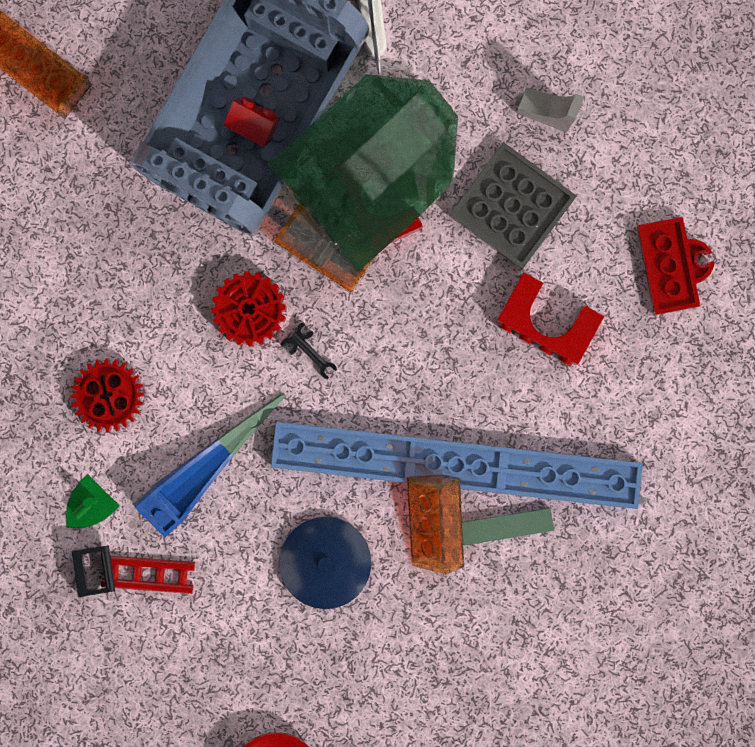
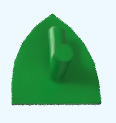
[66,474,120,528]

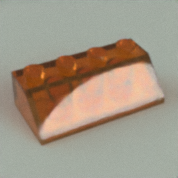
[407,474,464,575]

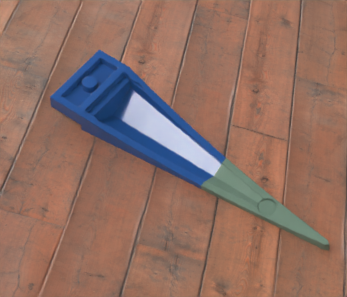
[133,393,285,537]

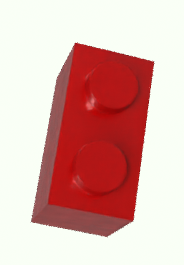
[223,97,281,147]

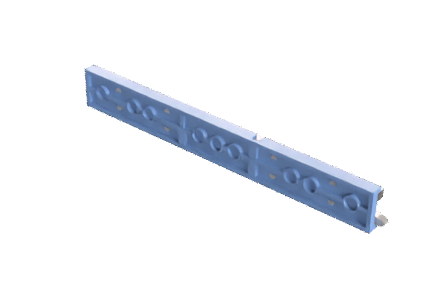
[267,422,646,509]

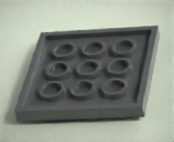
[449,142,577,270]

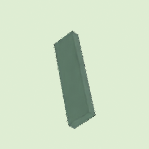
[460,508,555,546]

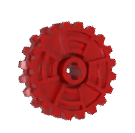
[211,271,287,347]

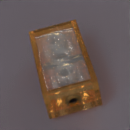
[274,204,377,295]

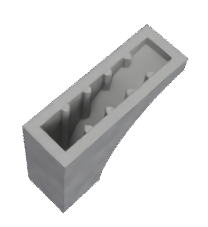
[515,87,584,133]

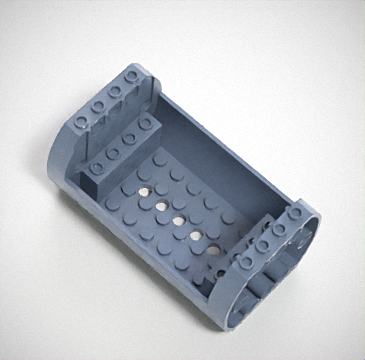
[129,0,369,236]

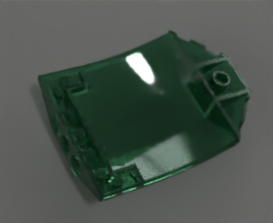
[266,74,458,272]

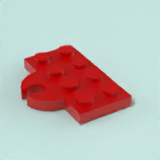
[636,217,715,315]

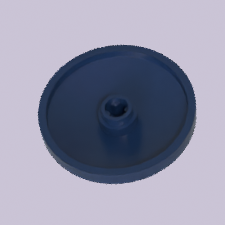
[279,516,371,609]

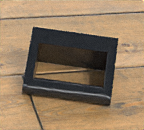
[72,545,115,597]

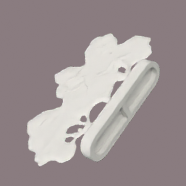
[358,0,386,76]

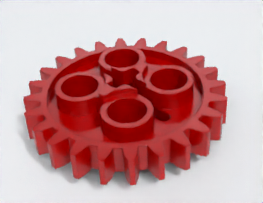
[70,358,146,433]

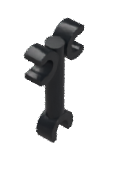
[281,322,338,380]

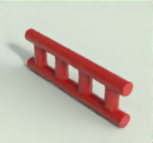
[101,556,196,594]

